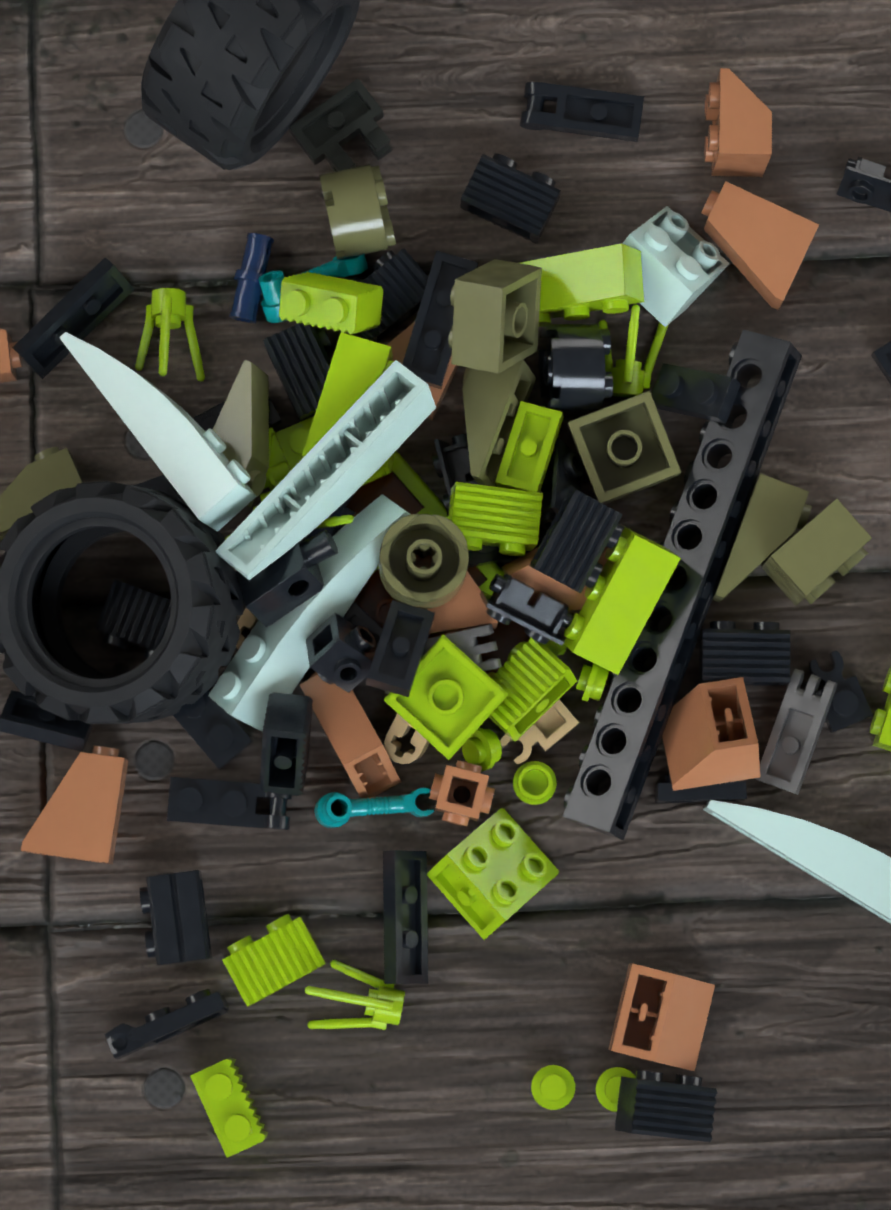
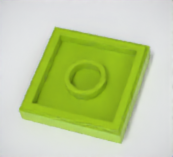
[384,634,509,760]

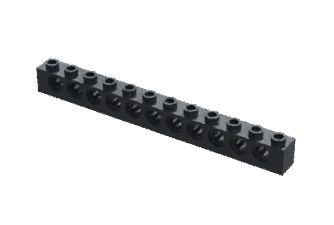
[563,329,802,841]

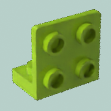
[427,808,559,940]

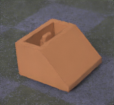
[704,68,772,177]
[662,677,760,791]
[608,963,715,1071]

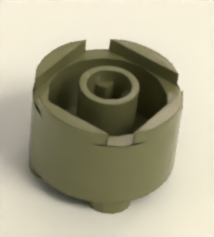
[319,164,396,260]
[379,514,469,610]

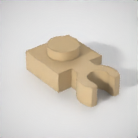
[500,699,579,765]

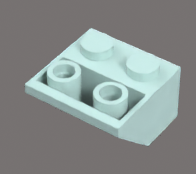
[622,206,729,327]

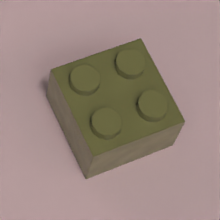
[448,259,542,374]
[568,391,681,505]
[761,499,872,606]

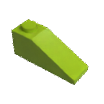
[302,332,394,458]

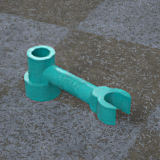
[258,254,368,323]
[314,788,434,828]

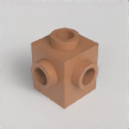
[429,760,495,827]

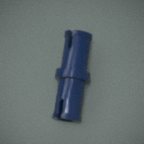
[229,233,274,323]

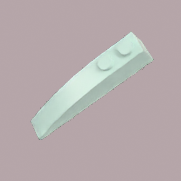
[59,332,257,532]
[216,360,436,580]
[208,494,411,732]
[703,800,891,924]

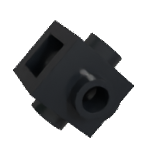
[306,613,376,693]

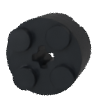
[538,323,613,411]

